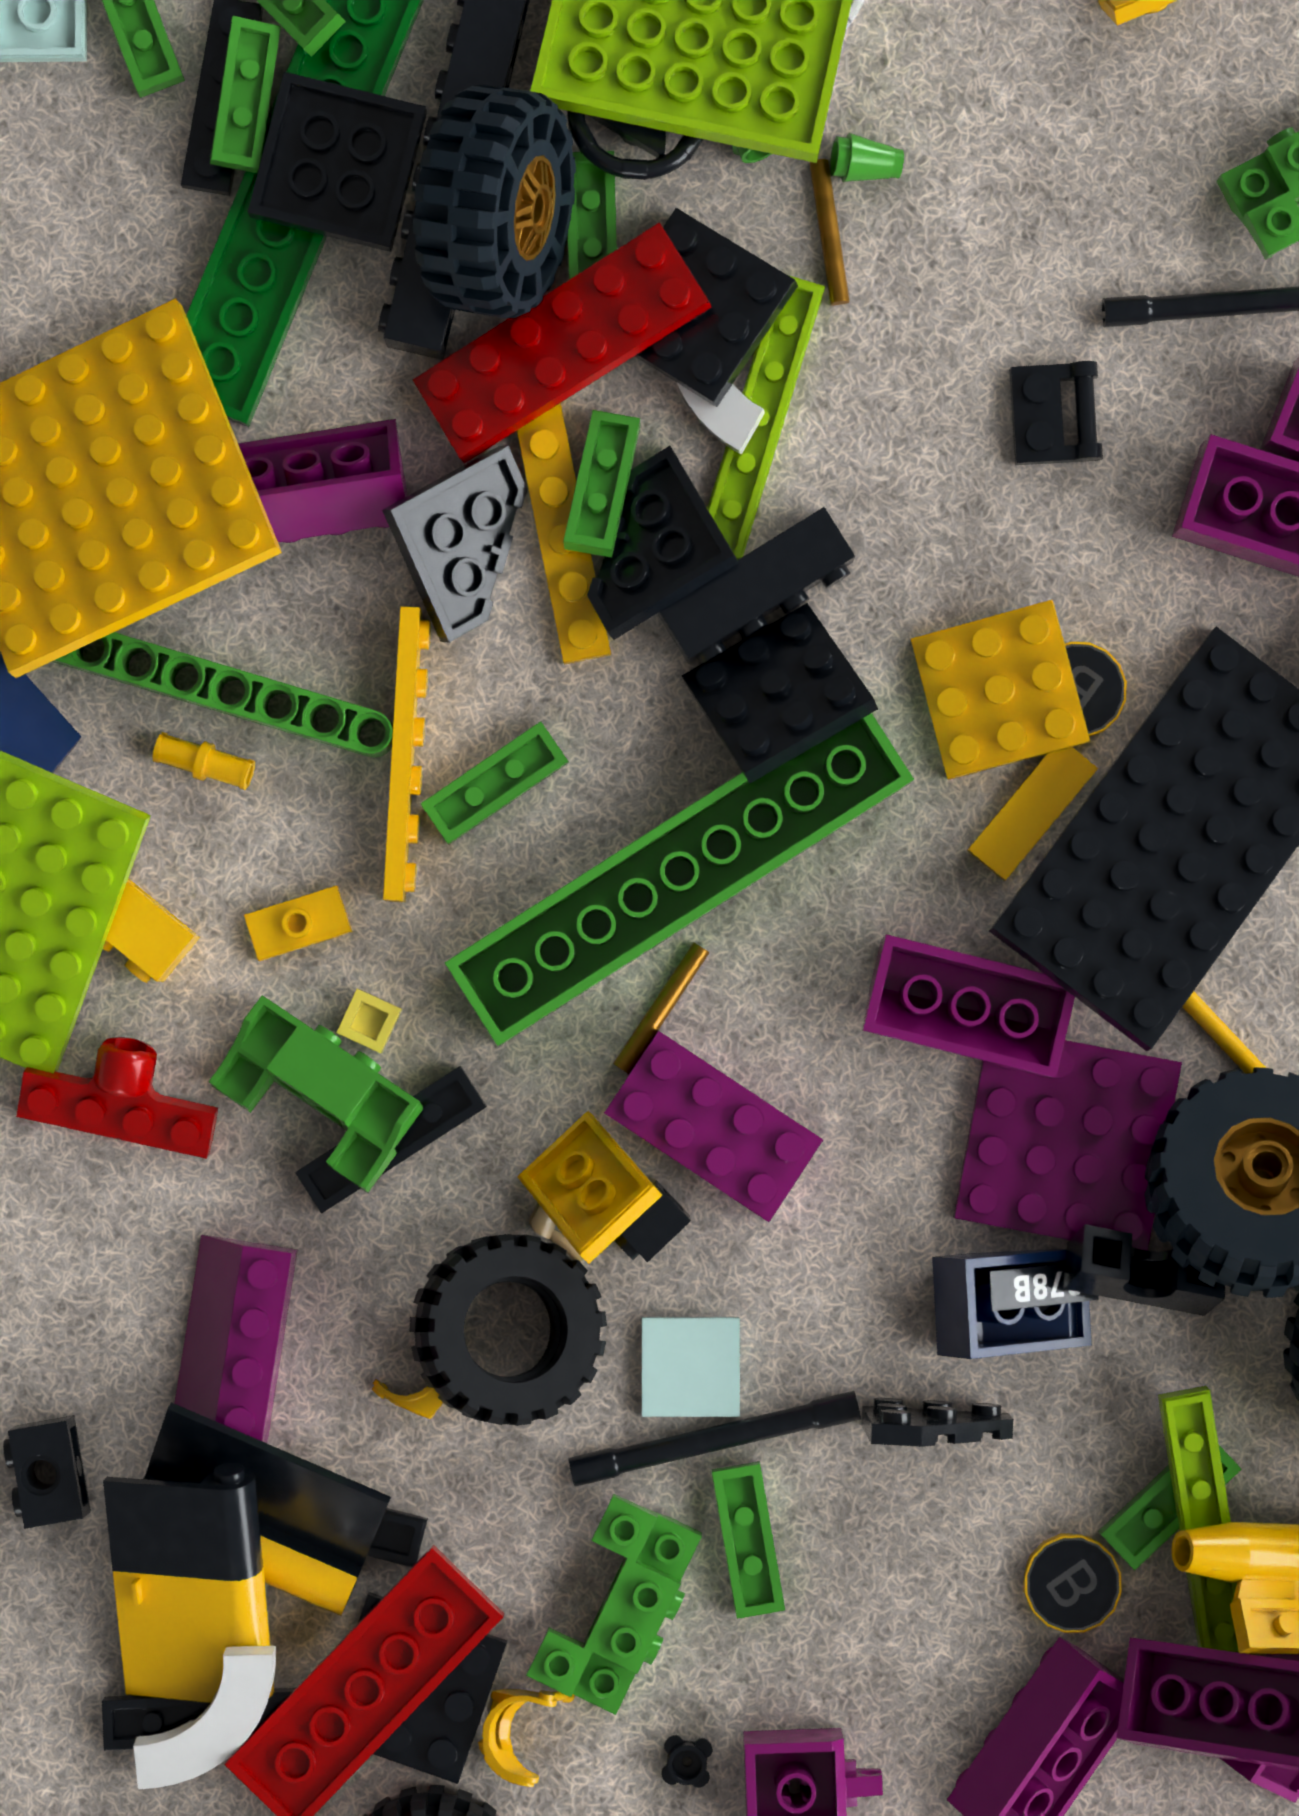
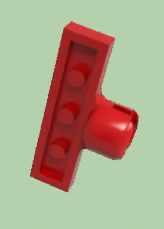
[16,1037,219,1159]

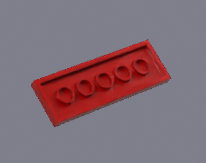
[412,222,712,464]
[224,1545,504,1816]

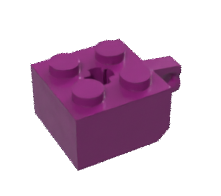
[743,1728,883,1816]

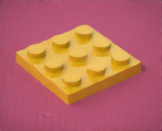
[911,600,1091,780]

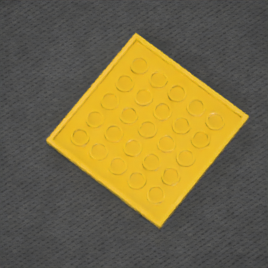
[0,298,282,678]

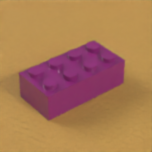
[1172,434,1299,577]
[604,1031,823,1222]
[1116,1637,1299,1771]

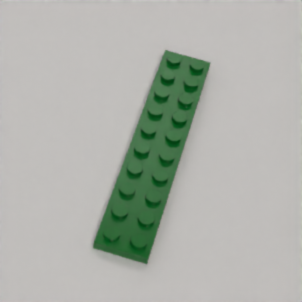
[186,0,424,427]

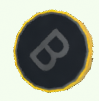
[1065,642,1127,737]
[1023,1533,1122,1633]

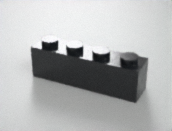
[658,507,855,665]

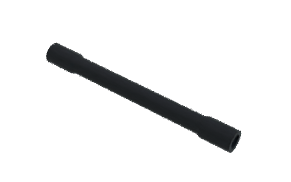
[1102,286,1299,327]
[568,1391,861,1487]

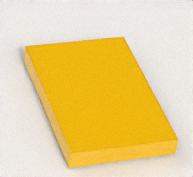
[517,1110,662,1264]

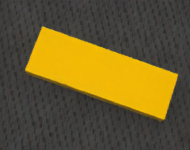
[967,747,1099,881]

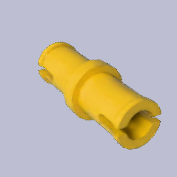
[152,732,255,790]

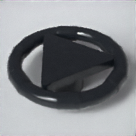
[567,111,704,180]

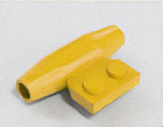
[1171,1522,1299,1654]

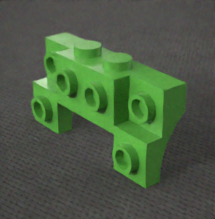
[1216,127,1299,260]
[209,995,423,1193]
[526,1493,702,1715]

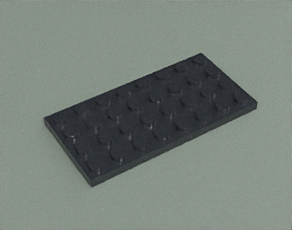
[989,626,1299,1051]

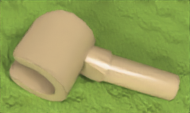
[529,1204,583,1262]

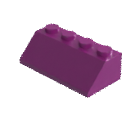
[238,419,408,543]
[862,934,1075,1079]
[174,1235,298,1443]
[947,1637,1124,1816]

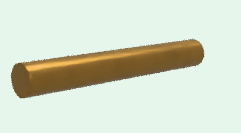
[809,159,850,306]
[613,942,709,1074]

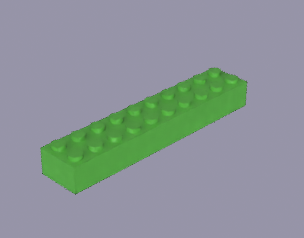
[445,713,914,1046]

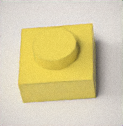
[336,989,402,1053]

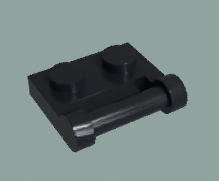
[1009,361,1103,465]

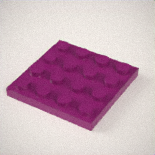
[953,1040,1182,1251]

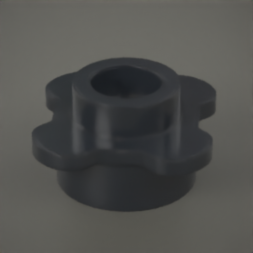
[661,1735,713,1788]

